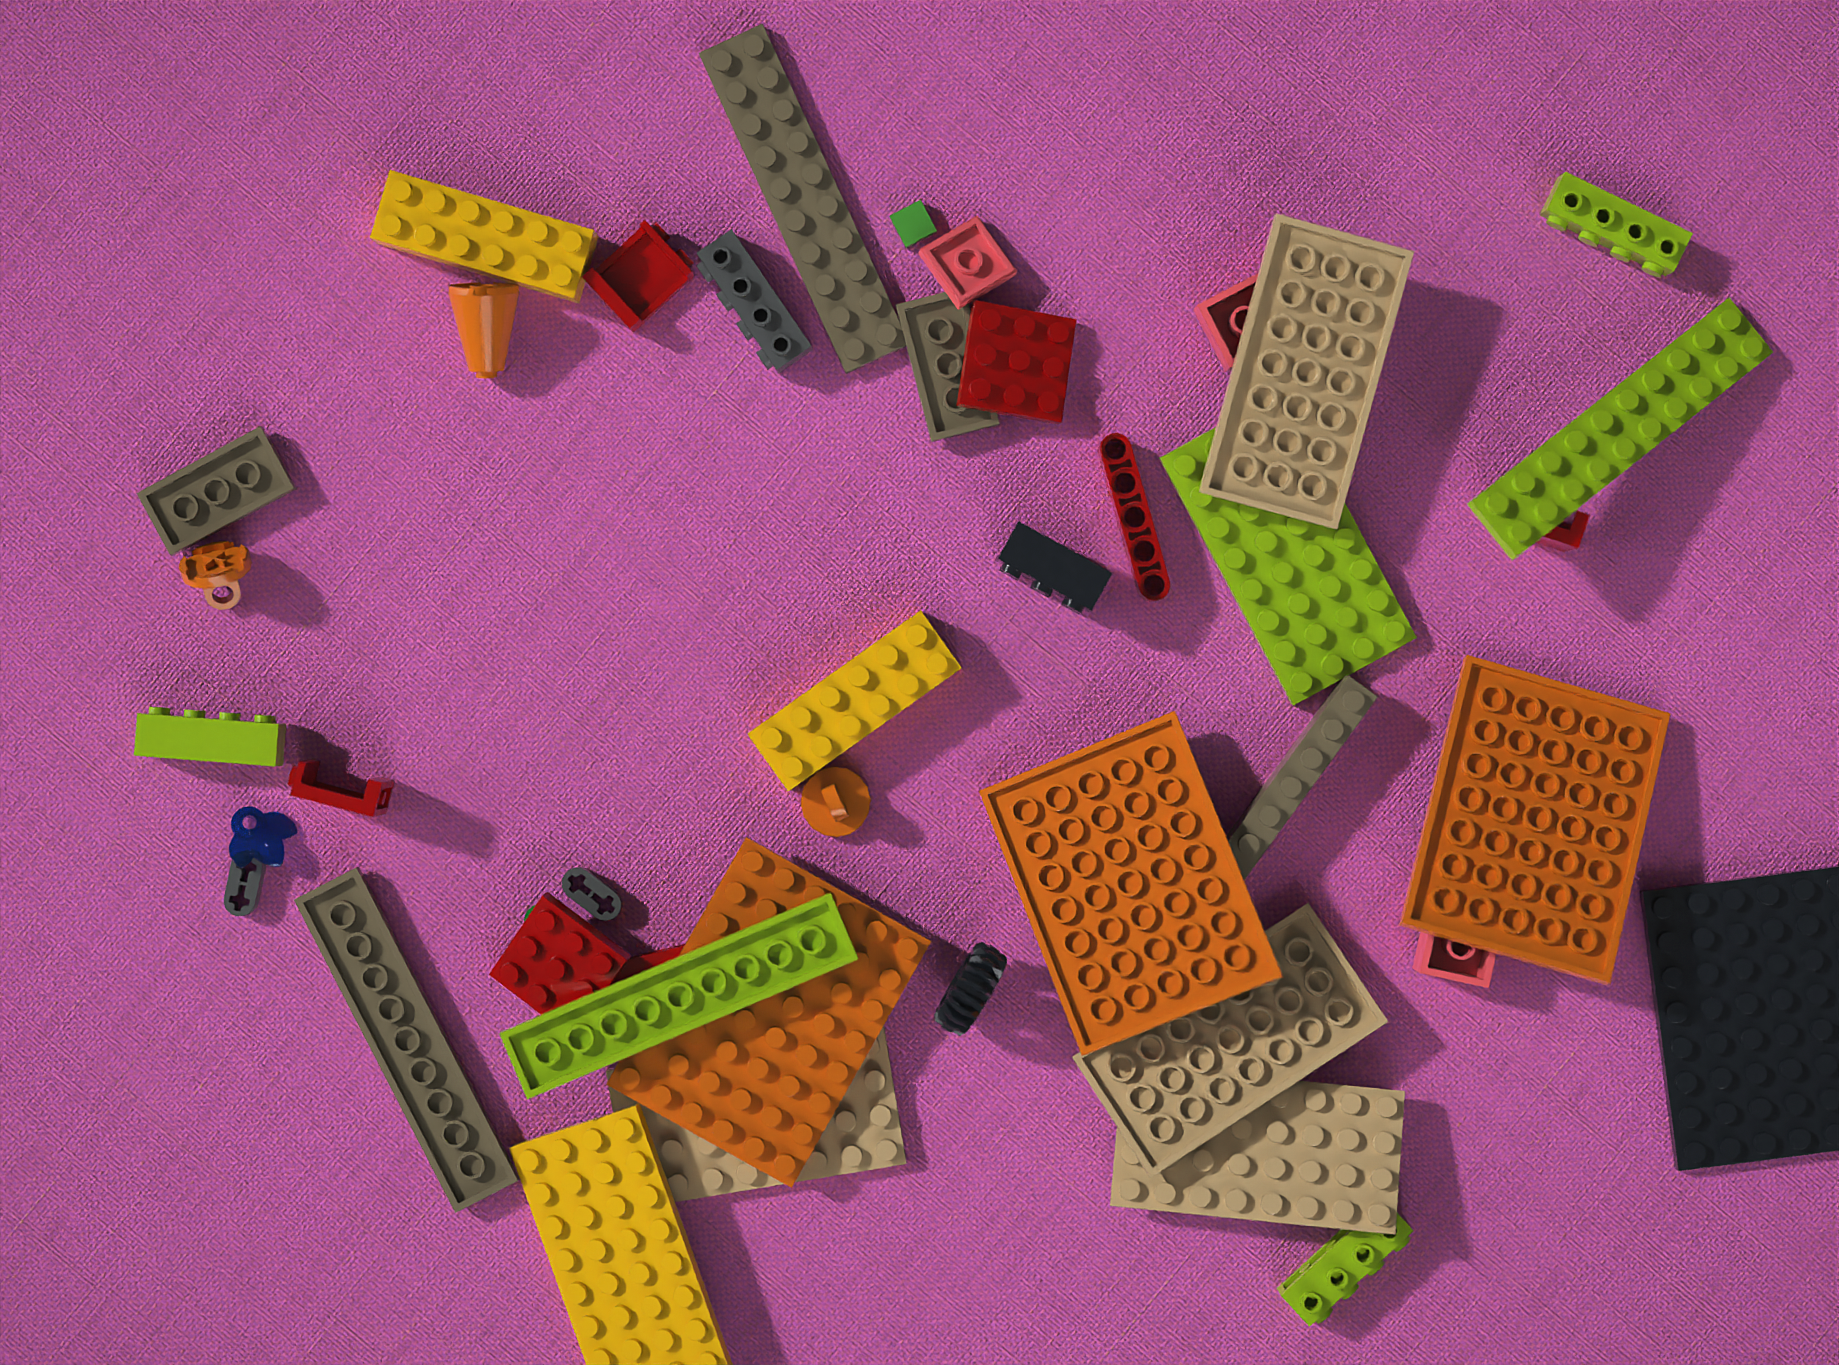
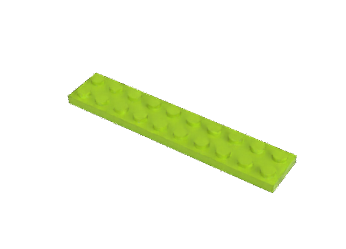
[1467,297,1773,560]
[499,892,858,1099]

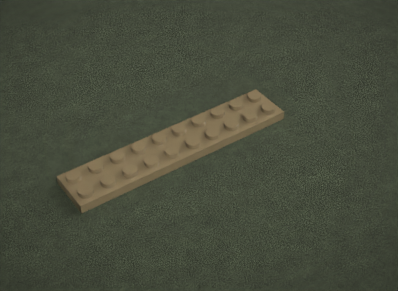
[699,24,906,374]
[294,867,520,1213]

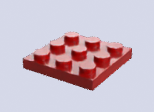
[957,300,1077,424]
[489,892,631,1014]

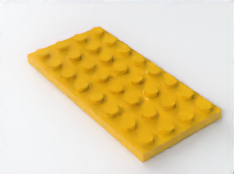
[509,1103,733,1365]

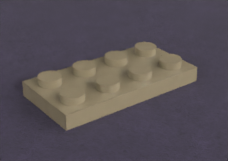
[896,292,1000,442]
[137,426,297,556]

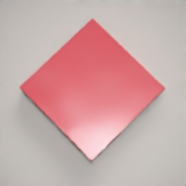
[918,215,1017,310]

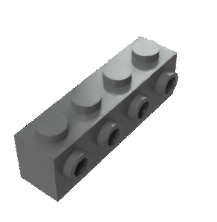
[696,229,813,374]

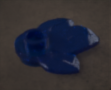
[229,806,298,869]

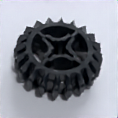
[935,942,1007,1036]

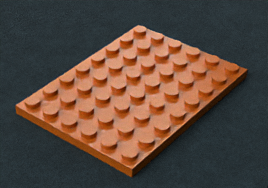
[1399,655,1671,985]
[979,711,1283,1056]
[606,836,931,1188]

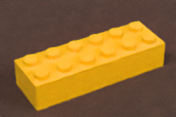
[370,170,599,303]
[747,610,962,792]

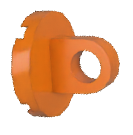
[179,541,252,610]
[801,767,871,837]

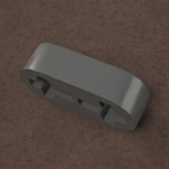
[224,850,266,916]
[562,867,623,921]

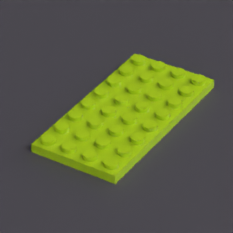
[1159,427,1417,706]

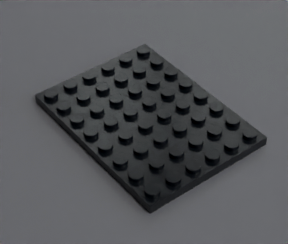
[1639,865,1839,1171]

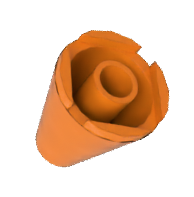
[448,282,519,378]

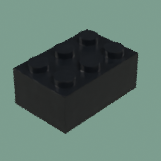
[996,521,1112,615]

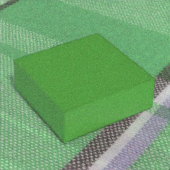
[890,200,937,248]

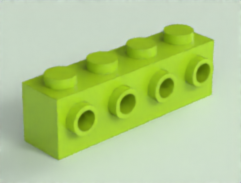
[1540,171,1693,277]
[134,707,286,767]
[1277,1213,1414,1327]

